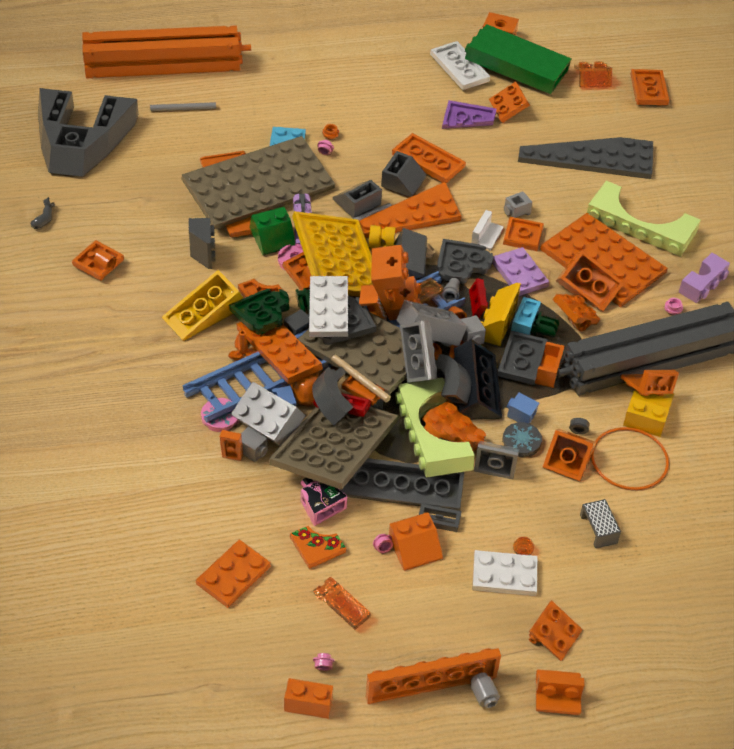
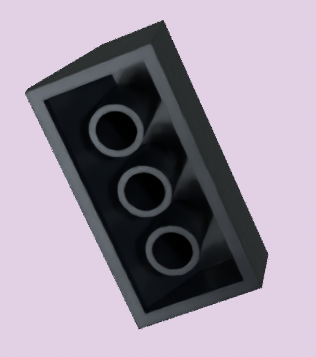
[454,339,502,419]

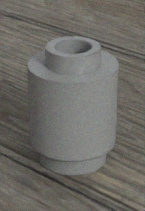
[471,673,500,708]

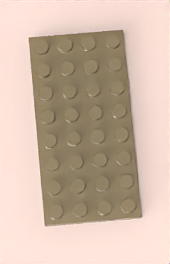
[181,136,335,229]

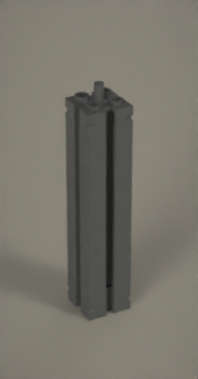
[557,301,734,396]

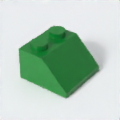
[249,207,295,255]

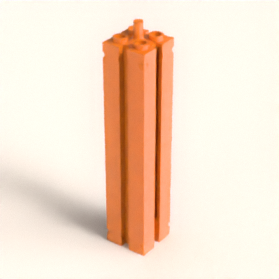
[82,25,251,78]

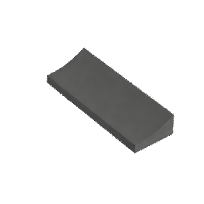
[340,458,464,511]

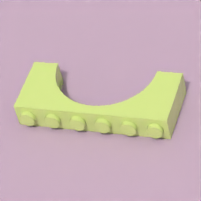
[587,181,701,257]
[395,378,474,477]

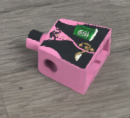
[301,477,347,526]

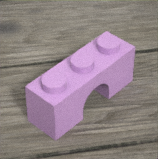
[678,253,730,303]

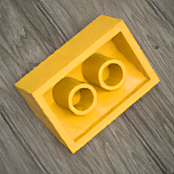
[480,282,521,346]

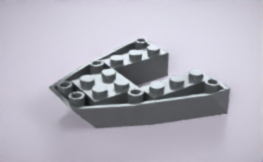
[38,88,139,177]

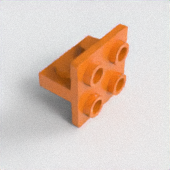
[536,669,584,715]

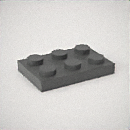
[498,331,547,385]

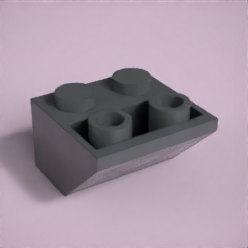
[381,151,426,197]
[333,180,382,218]
[189,218,216,269]

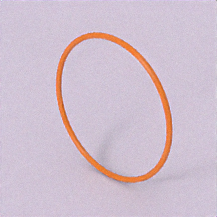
[591,427,669,490]

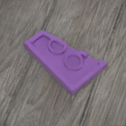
[442,100,496,129]

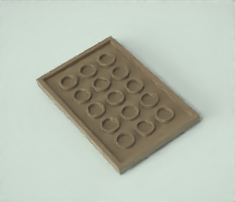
[298,311,407,395]
[269,407,398,490]

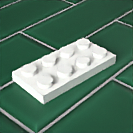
[430,41,490,90]
[309,276,348,337]

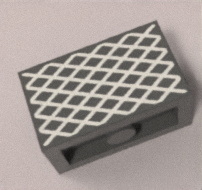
[580,499,621,548]

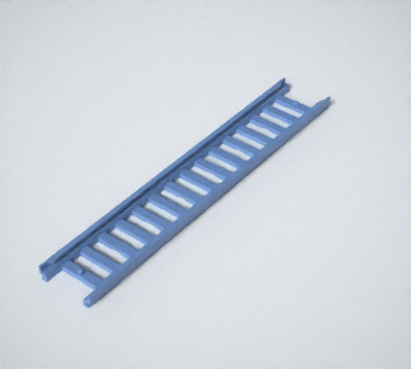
[182,271,465,423]

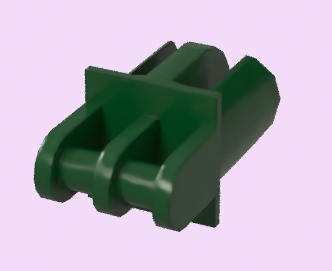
[295,288,310,315]
[530,311,560,337]

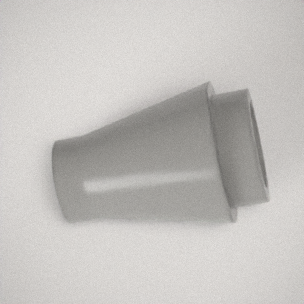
[441,278,460,302]

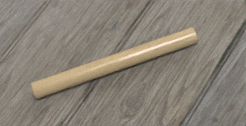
[331,354,391,402]

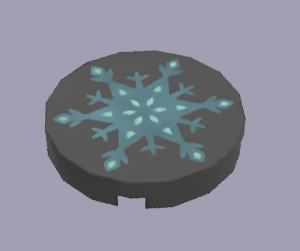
[502,422,542,457]

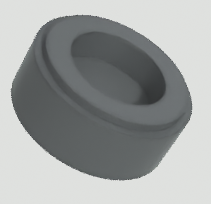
[569,418,590,434]

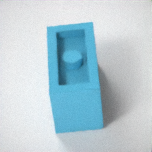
[511,297,541,335]

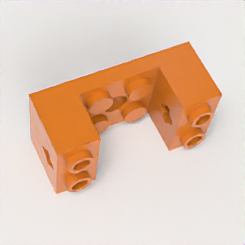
[371,245,421,321]

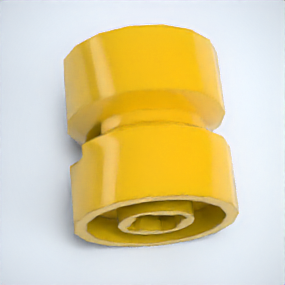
[369,225,396,248]

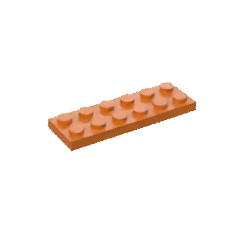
[236,322,323,384]
[365,648,501,704]

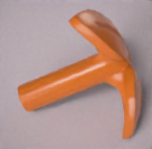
[228,330,258,360]

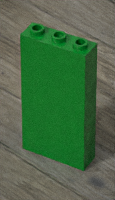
[465,24,572,94]

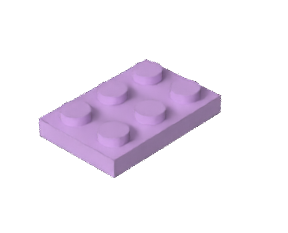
[493,247,549,296]

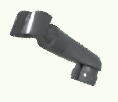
[30,197,55,229]

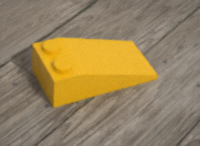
[162,270,243,341]

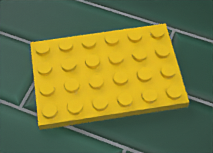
[292,211,373,297]

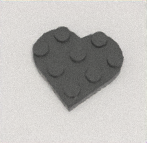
[437,239,493,284]
[319,297,376,345]

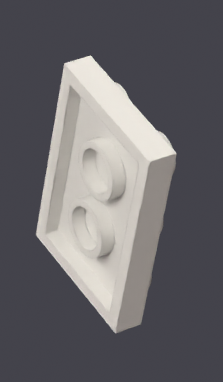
[472,550,537,596]

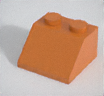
[543,429,596,481]
[389,512,443,571]

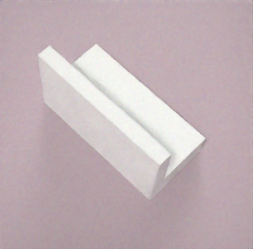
[471,210,504,251]

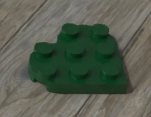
[229,289,290,335]

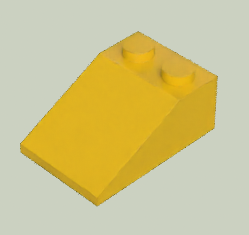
[623,389,675,437]

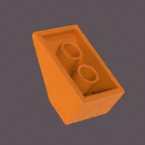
[556,250,624,312]

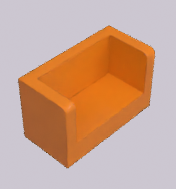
[359,285,387,321]
[535,342,565,388]

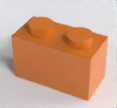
[284,678,333,719]

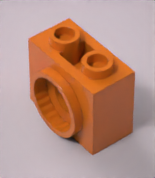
[483,12,519,36]

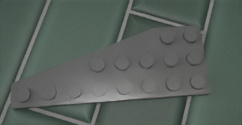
[518,137,653,179]

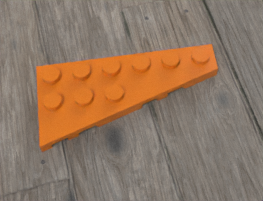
[359,182,461,238]

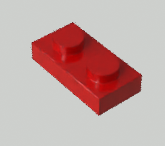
[469,278,488,318]

